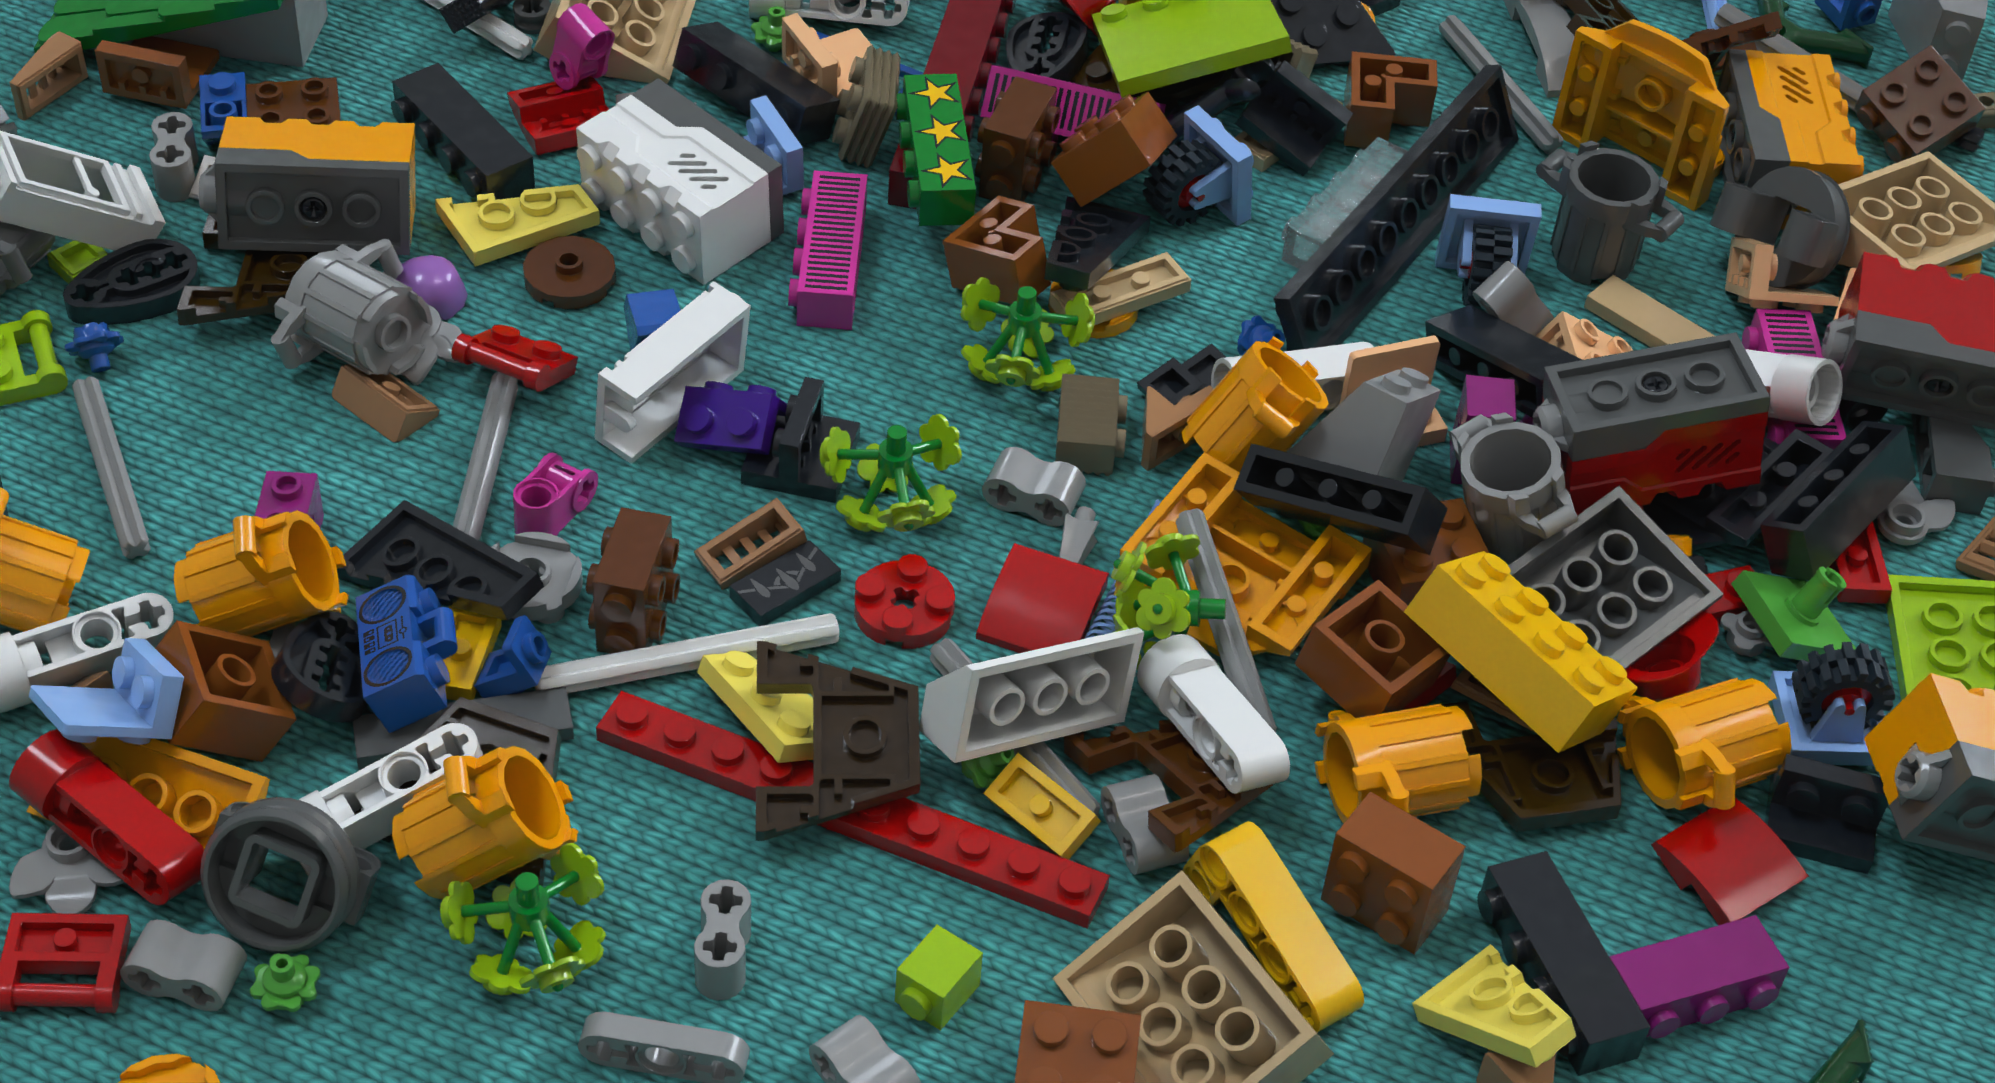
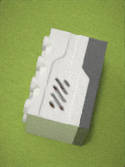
[576,78,784,285]

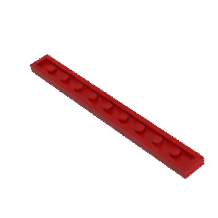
[596,690,1110,929]

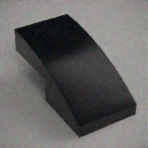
[1137,343,1226,405]

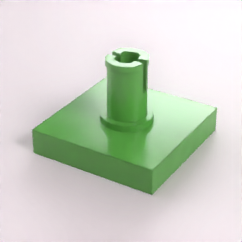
[1731,566,1856,662]

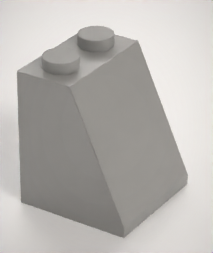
[1888,0,1988,81]
[1287,367,1441,481]

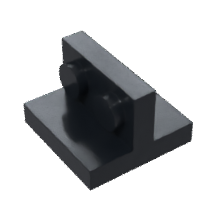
[1235,60,1353,176]
[741,377,860,503]
[1765,754,1888,874]

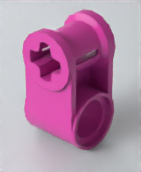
[549,3,615,90]
[513,452,598,536]

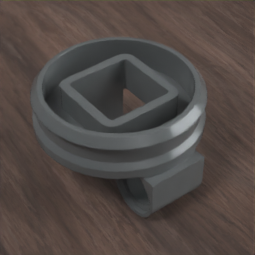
[1710,166,1850,289]
[200,797,381,954]

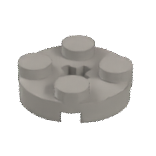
[491,532,583,624]

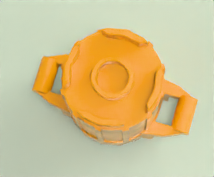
[1181,336,1329,472]
[0,488,90,632]
[174,510,349,637]
[1616,678,1792,810]
[1314,704,1482,823]
[392,746,578,900]

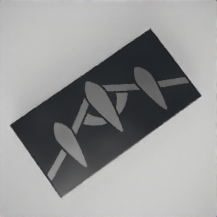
[730,540,841,626]

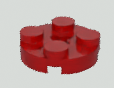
[854,554,955,649]

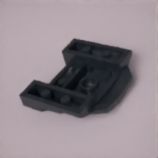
[1643,429,1833,551]

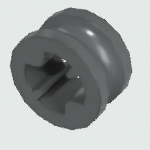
[513,0,551,34]

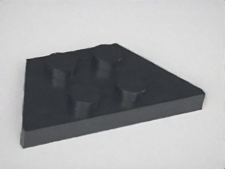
[1270,0,1396,69]

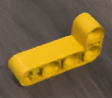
[1182,821,1364,1033]

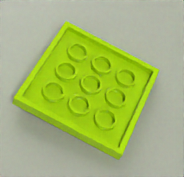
[1091,0,1292,98]
[1886,574,1995,701]

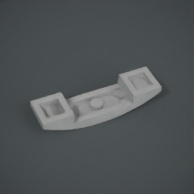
[1503,0,1574,97]

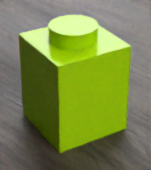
[895,924,983,1031]

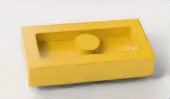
[443,606,502,701]
[983,753,1101,860]

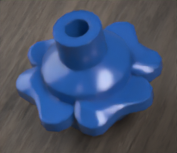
[1237,315,1285,356]
[64,322,124,373]

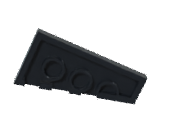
[1044,196,1151,292]
[337,500,544,621]

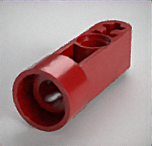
[9,729,204,905]

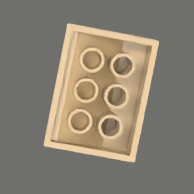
[533,0,696,84]
[1806,151,1995,270]
[1052,870,1334,1083]

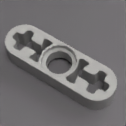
[578,1012,750,1083]

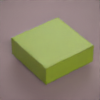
[47,240,108,284]

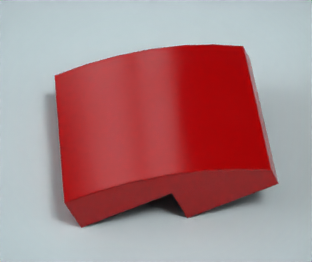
[507,76,609,155]
[976,543,1109,653]
[1651,798,1809,925]

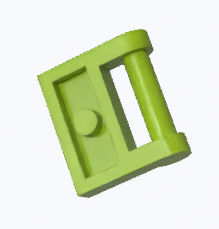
[0,310,68,406]

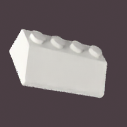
[919,627,1144,763]

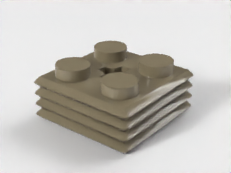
[832,45,901,169]

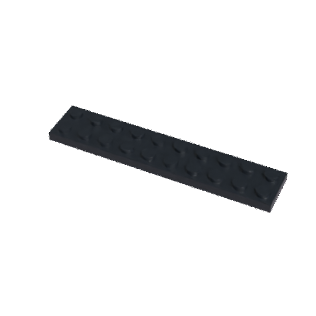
[1274,65,1519,351]

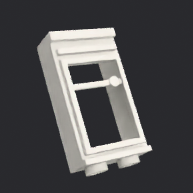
[0,131,166,251]
[595,281,751,464]

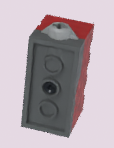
[1821,252,1995,430]
[1533,332,1770,516]

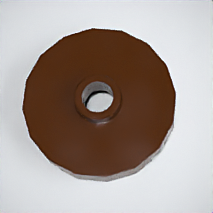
[523,236,616,310]

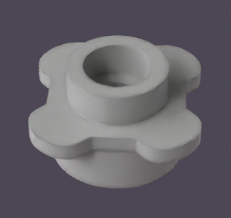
[1720,610,1773,657]

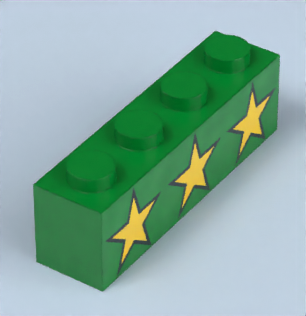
[895,74,976,226]

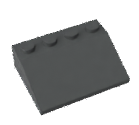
[1508,486,1724,670]

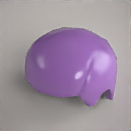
[396,255,468,320]

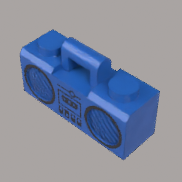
[355,575,458,733]

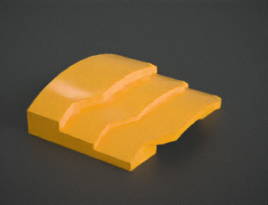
[1552,19,1730,211]
[1120,452,1372,657]

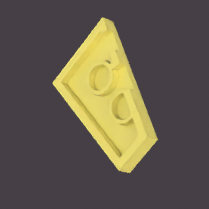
[435,184,600,267]
[697,650,813,763]
[1412,944,1576,1068]

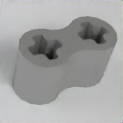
[149,112,199,202]
[1472,261,1554,336]
[982,447,1086,527]
[1101,774,1189,875]
[694,879,751,1001]
[120,919,247,1012]
[809,1015,921,1083]

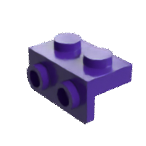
[674,381,787,455]

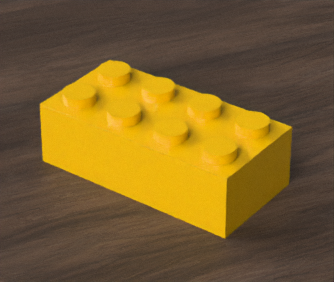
[1404,551,1638,753]

